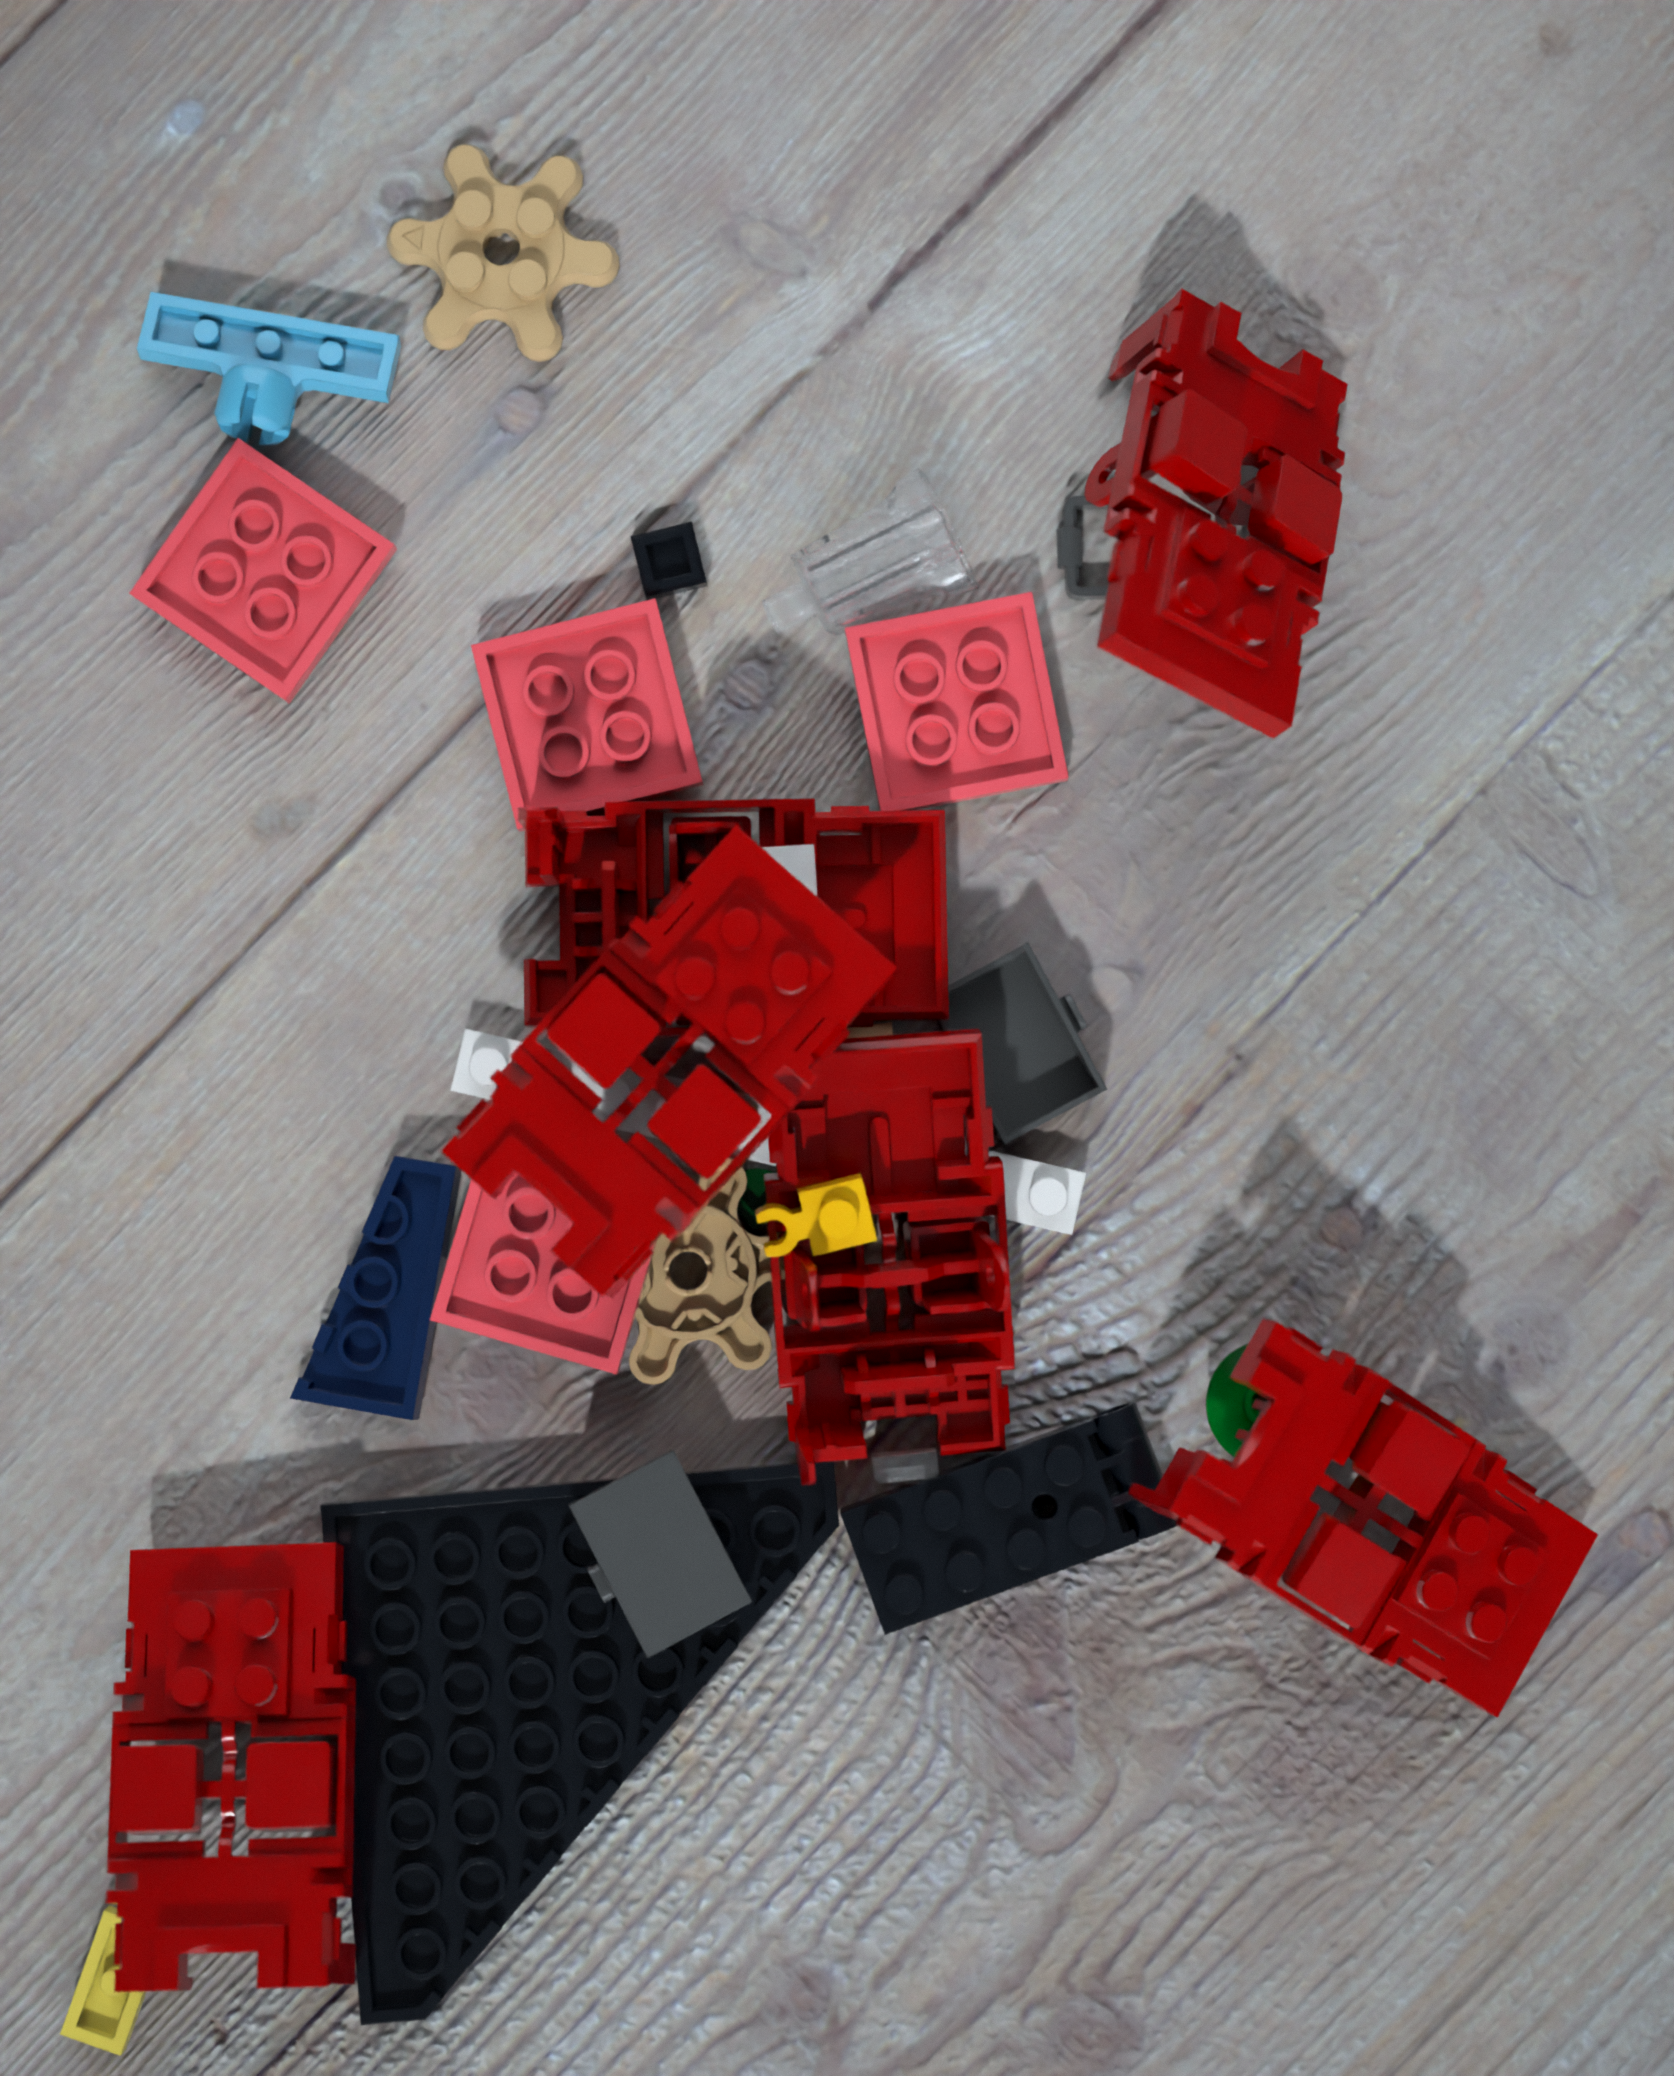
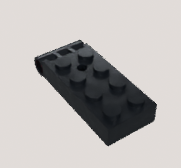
[840,1401,1177,1635]

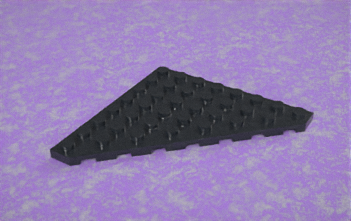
[320,1461,839,2025]

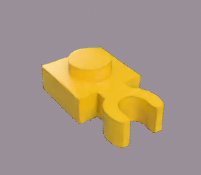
[755,1173,877,1257]

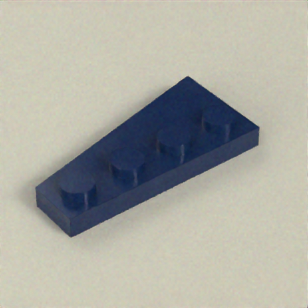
[290,1156,462,1420]

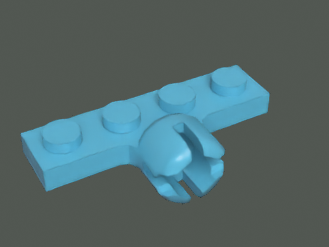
[137,292,401,446]

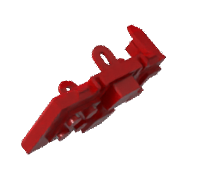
[1084,288,1348,739]

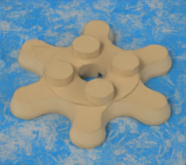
[386,144,620,362]
[629,1158,780,1385]

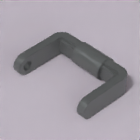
[1056,496,1109,600]

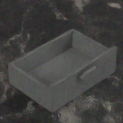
[937,942,1107,1145]
[568,1450,752,1658]

